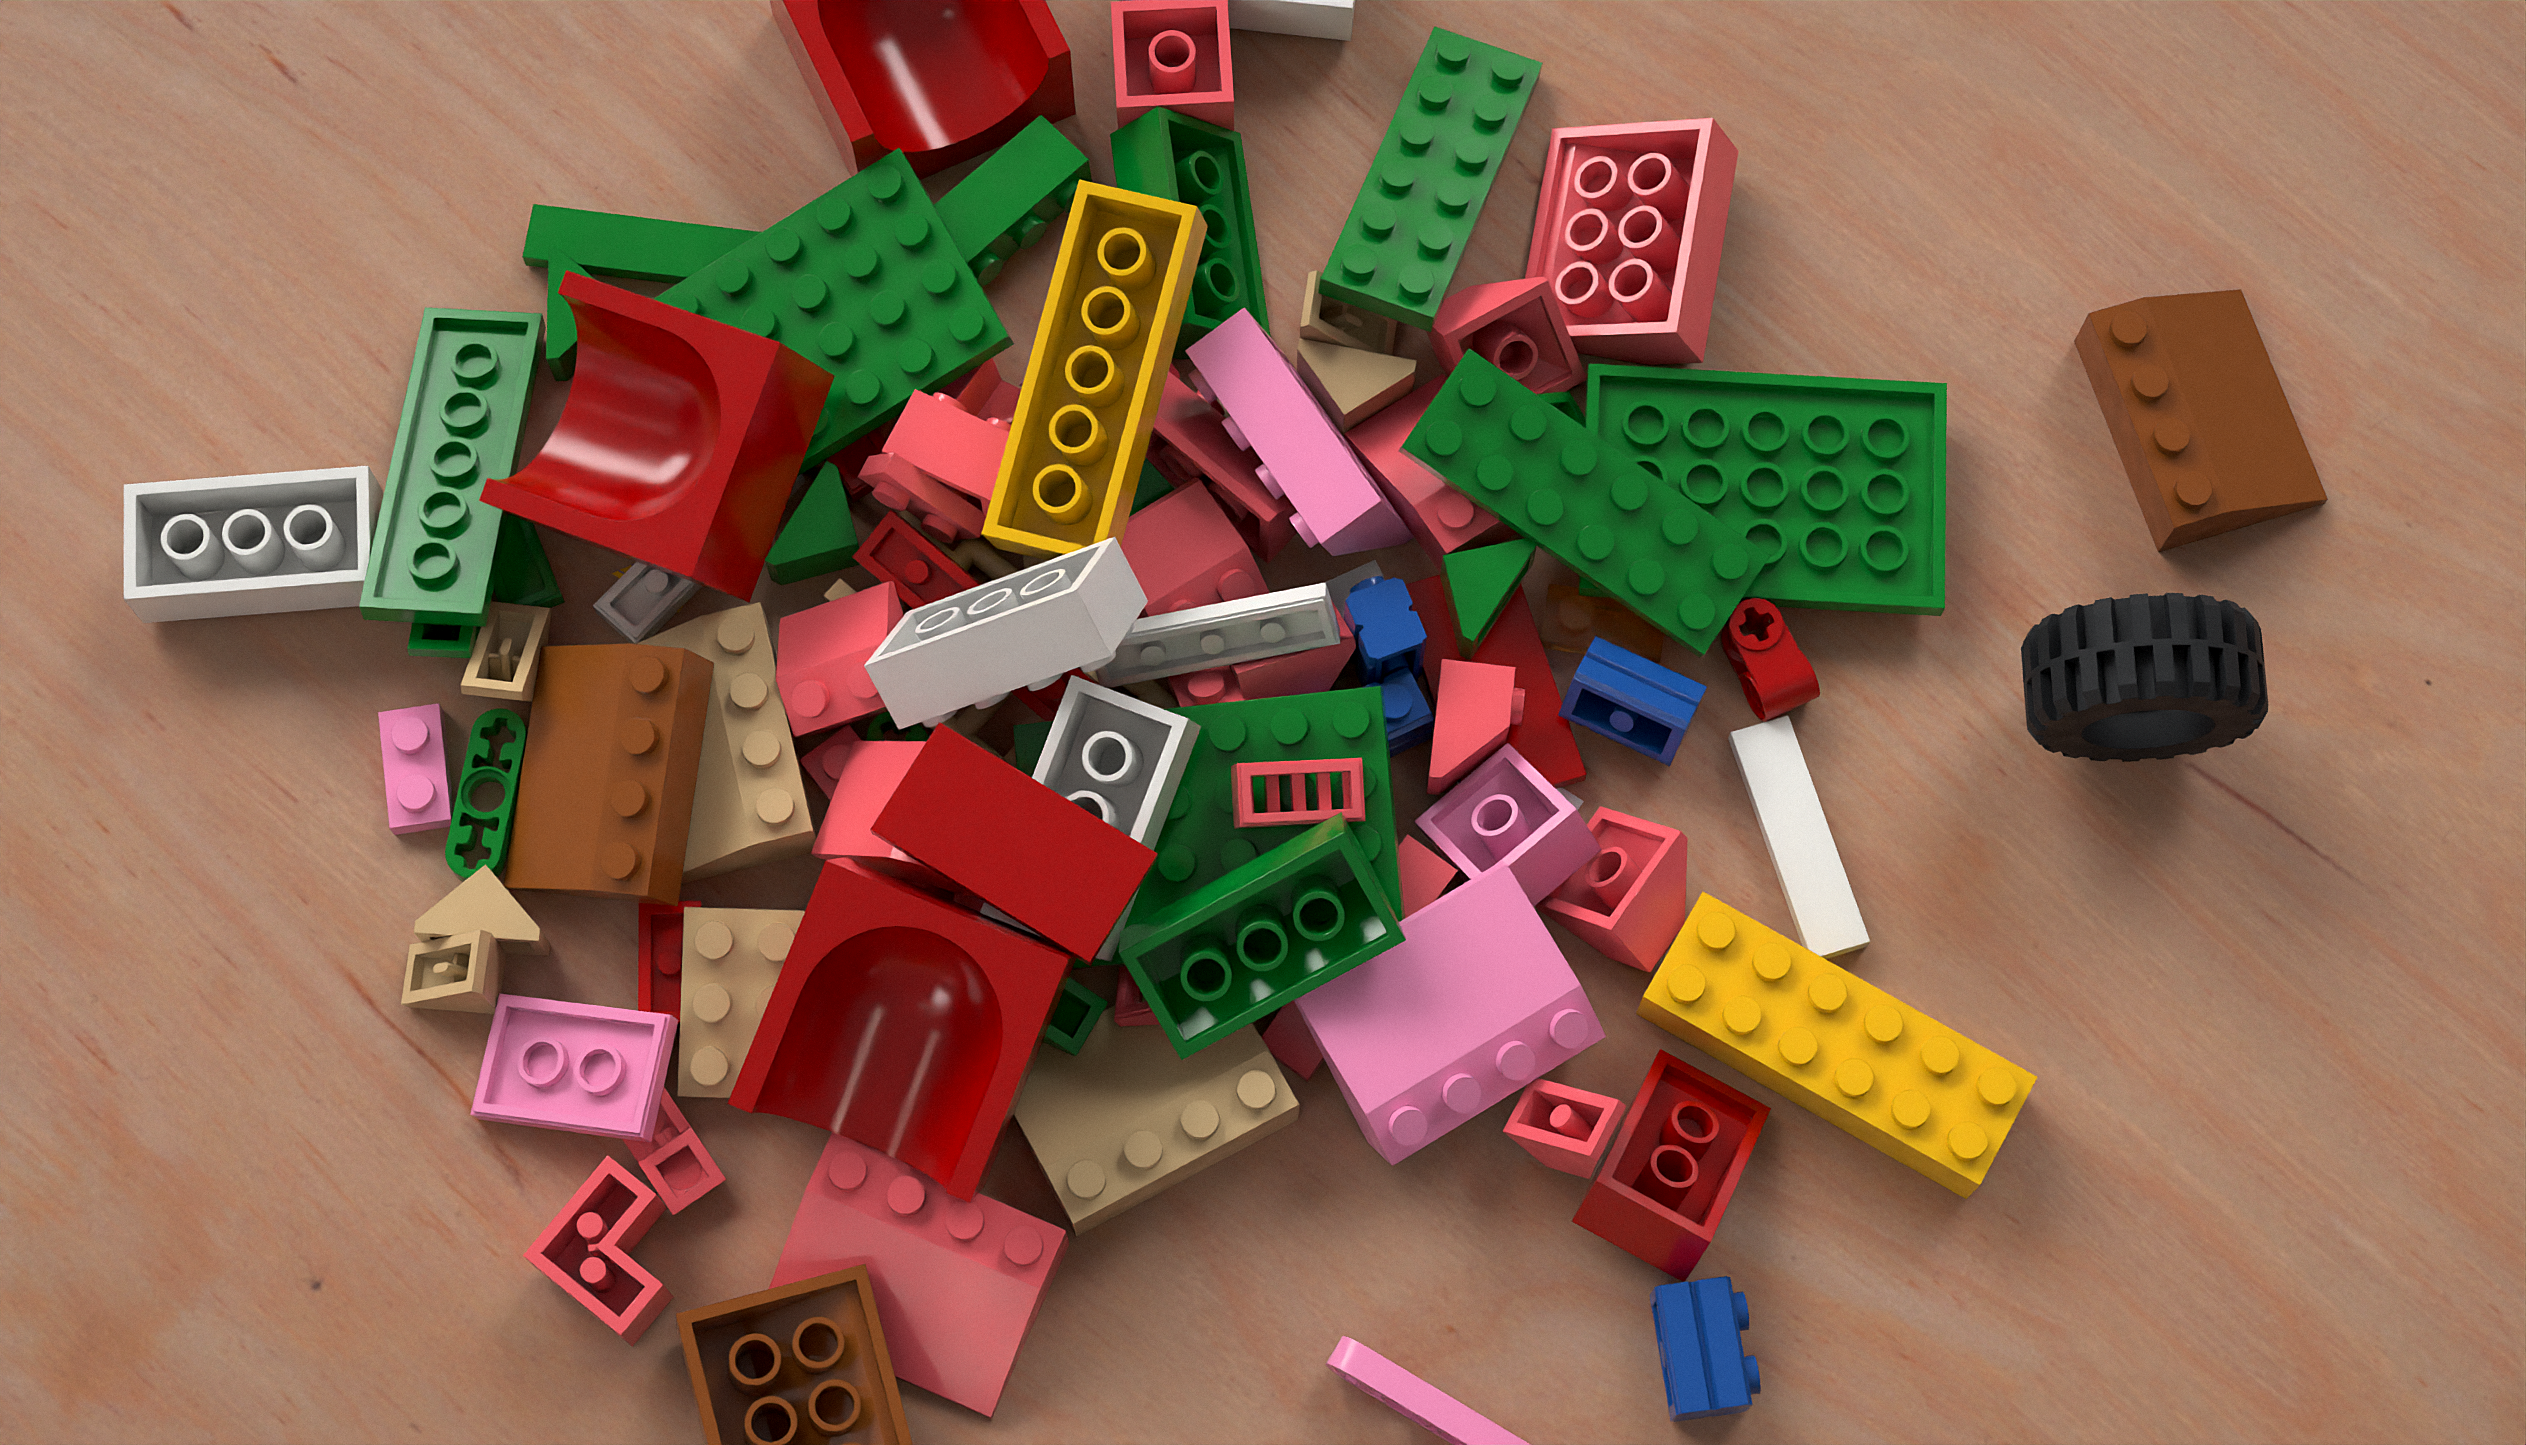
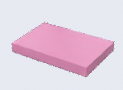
[470,993,679,1142]

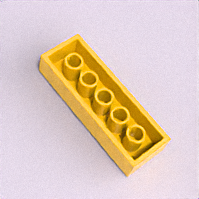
[982,180,1208,561]
[1636,891,2038,1199]

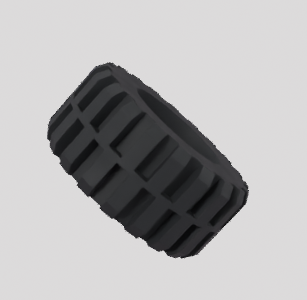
[2021,593,2269,762]

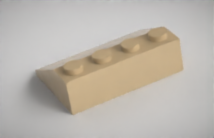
[636,602,817,884]
[1013,996,1299,1237]

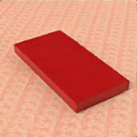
[1405,574,1587,789]
[870,722,1158,966]

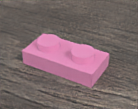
[378,703,454,835]

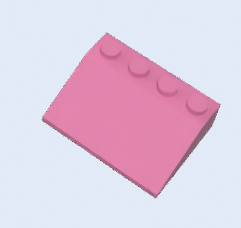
[1185,307,1414,556]
[1294,861,1606,1166]

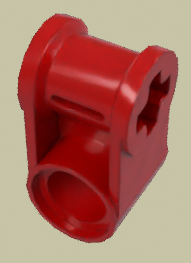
[1720,598,1820,722]

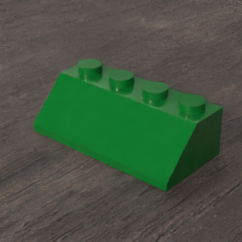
[1110,106,1271,360]
[1119,812,1406,1060]

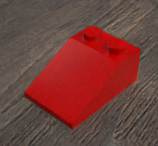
[1571,1049,1771,1282]

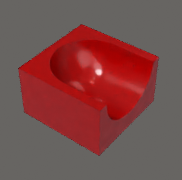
[769,0,1076,180]
[479,270,835,603]
[727,857,1076,1203]

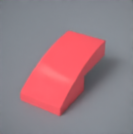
[622,1087,727,1215]

